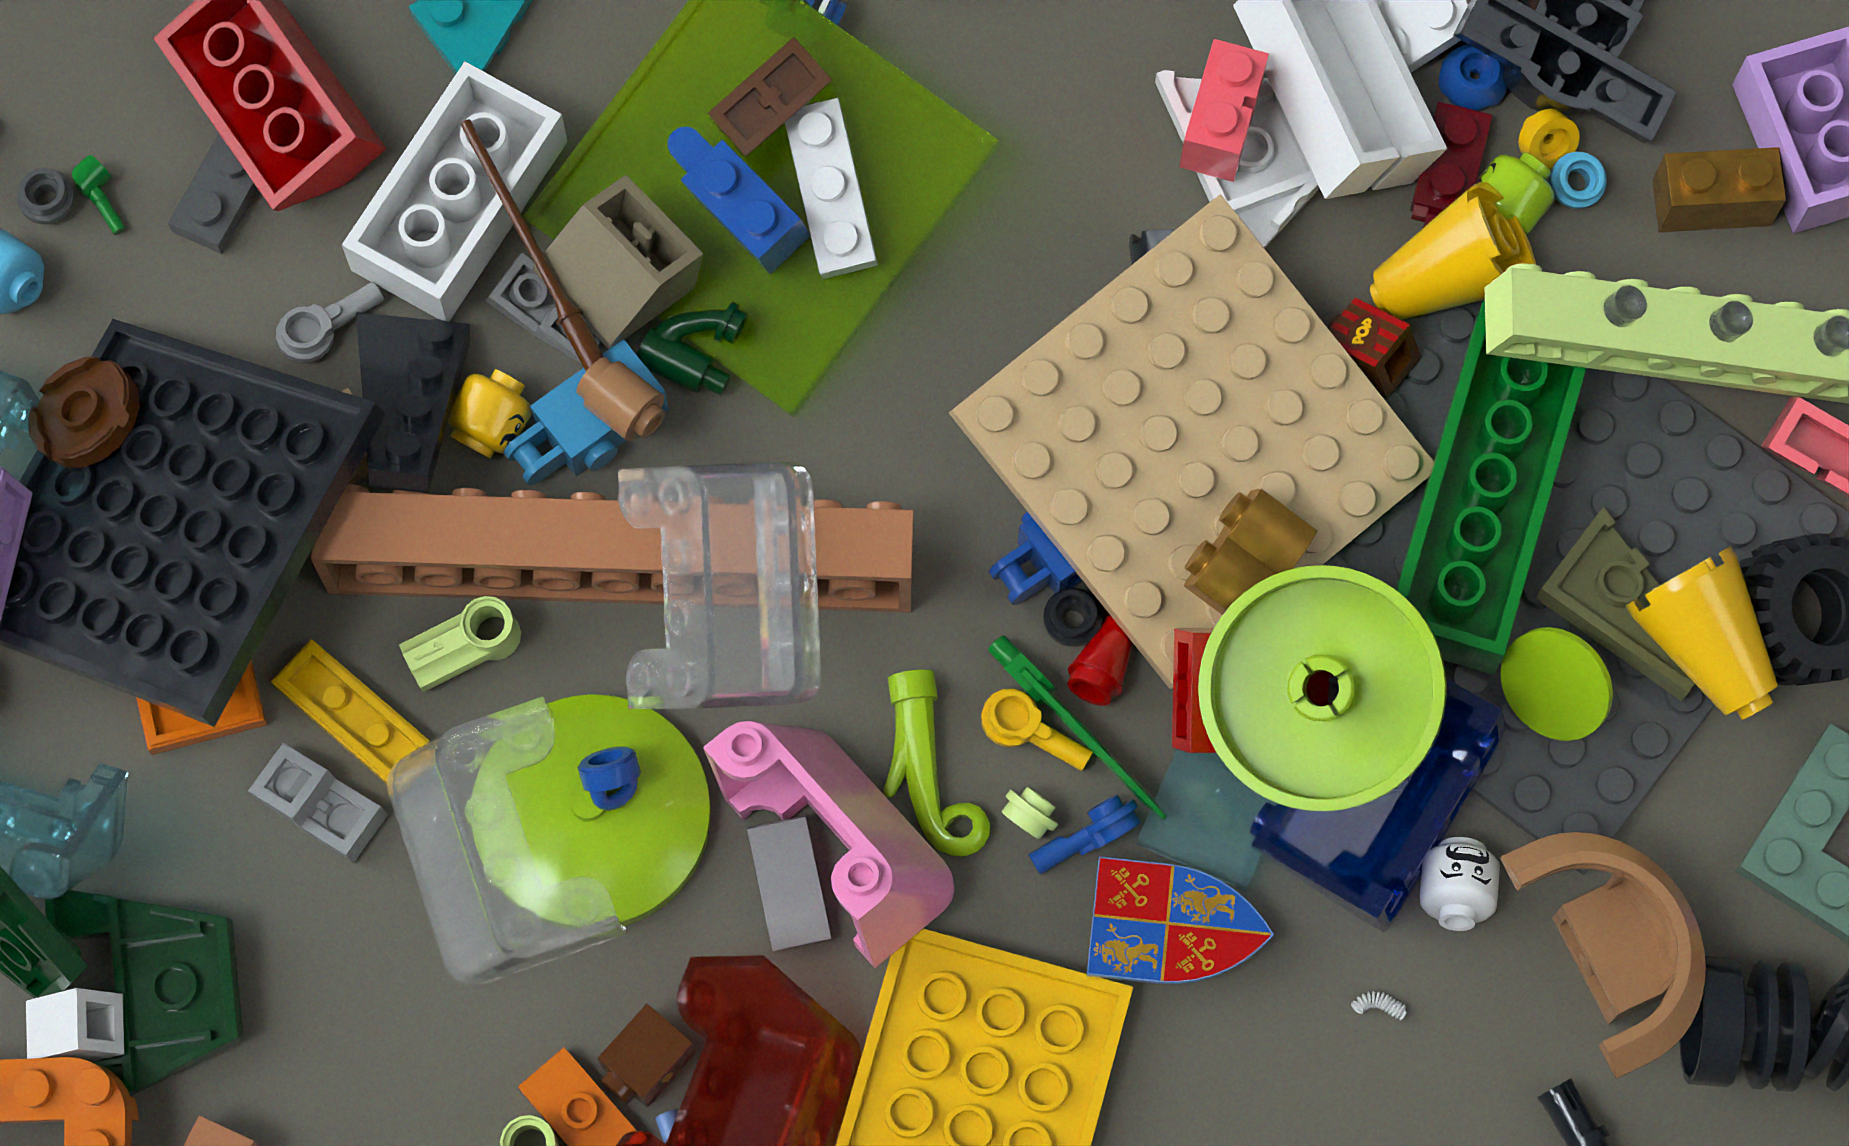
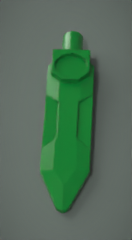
[988,635,1168,820]

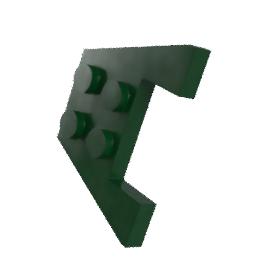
[0,866,88,999]
[43,886,244,1096]

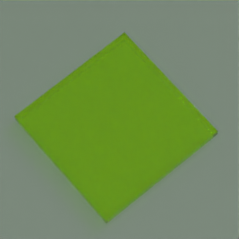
[523,0,1000,417]

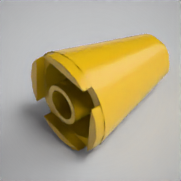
[1370,182,1536,320]
[1625,546,1778,720]

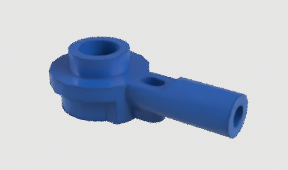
[1028,794,1141,875]

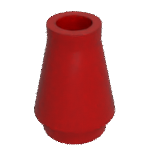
[1067,615,1133,706]

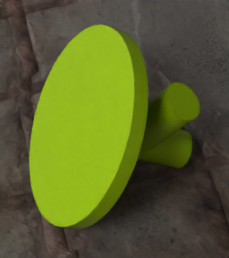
[1501,627,1613,741]

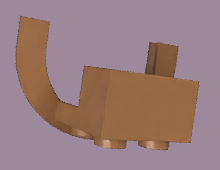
[1500,832,1706,1079]

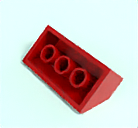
[153,0,387,211]

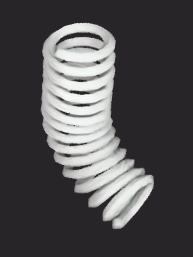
[1351,991,1407,1021]

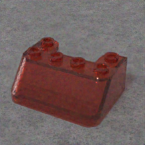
[616,955,862,1146]

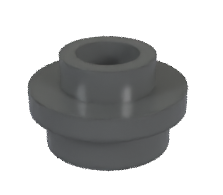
[17,168,75,224]

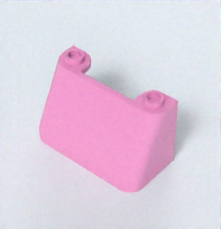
[703,721,955,968]

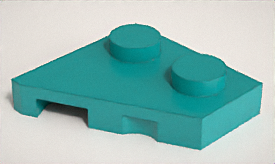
[409,0,533,75]

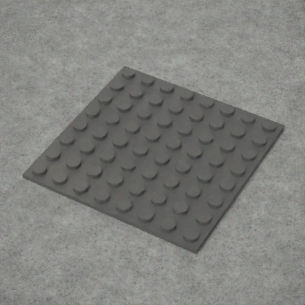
[1323,300,1849,875]

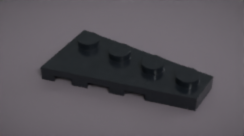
[356,312,470,493]

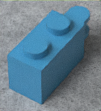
[504,339,669,485]

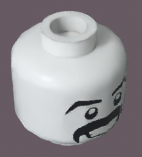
[1420,837,1500,931]

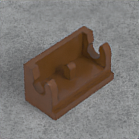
[707,37,832,157]

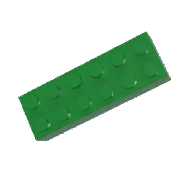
[1395,300,1586,675]

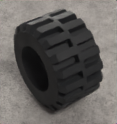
[1739,533,1849,686]

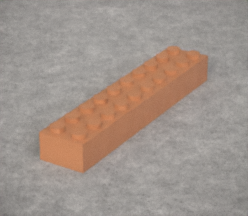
[311,484,914,613]

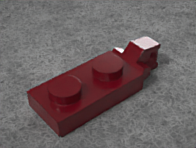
[1410,101,1493,228]

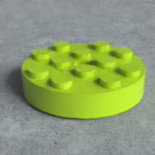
[1198,565,1447,811]

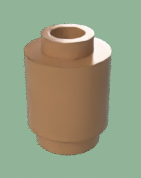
[576,357,665,441]

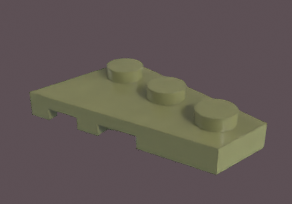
[1536,506,1695,702]

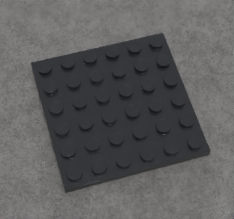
[0,319,386,727]

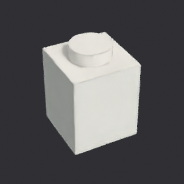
[26,988,124,1062]

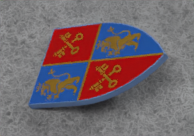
[1087,856,1274,984]

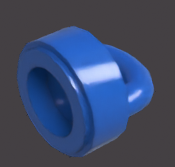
[577,747,641,811]

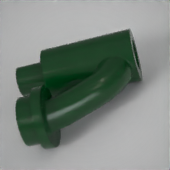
[637,301,748,396]

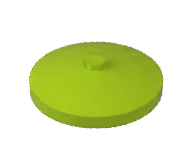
[471,694,711,932]

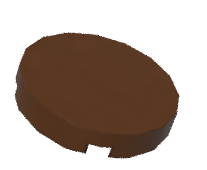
[28,357,140,468]

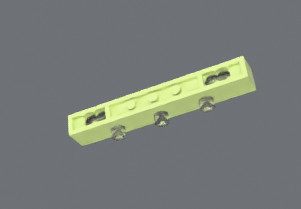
[1484,264,1849,404]

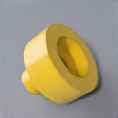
[1518,109,1580,170]

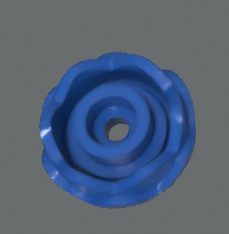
[1438,44,1507,111]

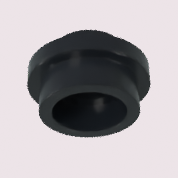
[1043,588,1102,647]

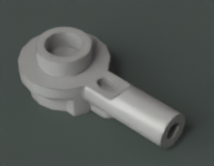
[276,282,384,363]

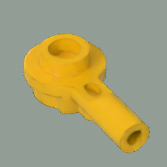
[981,689,1093,772]

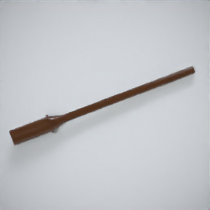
[460,119,604,371]

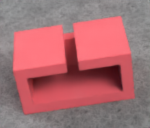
[1179,39,1269,182]
[1760,397,1849,498]

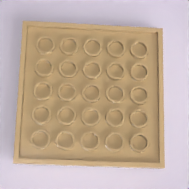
[949,194,1434,689]

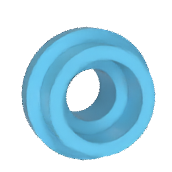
[1549,152,1607,209]

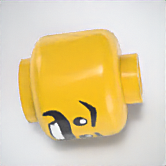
[448,369,532,459]

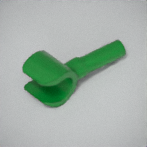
[72,155,126,235]

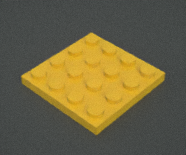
[836,929,1133,1146]

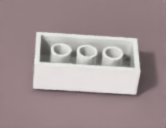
[342,61,568,322]

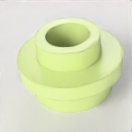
[1001,786,1059,840]

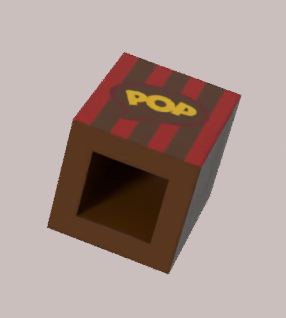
[1327,297,1421,399]
[598,1003,695,1108]

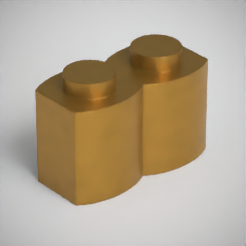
[1184,488,1318,615]

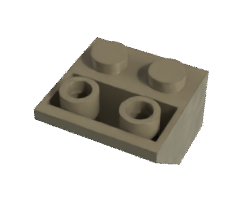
[533,175,703,349]

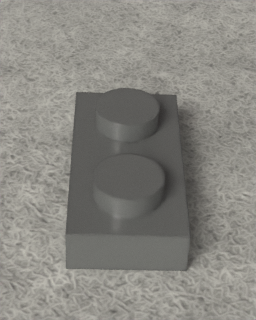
[168,134,258,254]

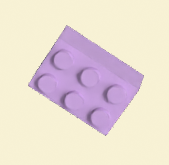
[1732,27,1849,234]

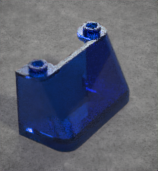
[1249,678,1505,932]

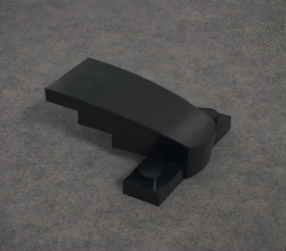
[1453,0,1677,143]

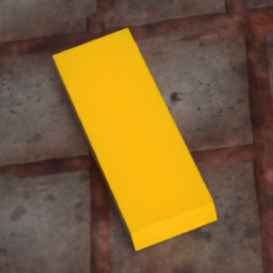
[271,639,443,799]

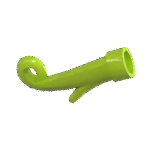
[883,669,990,856]

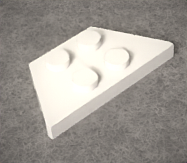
[1155,70,1320,248]

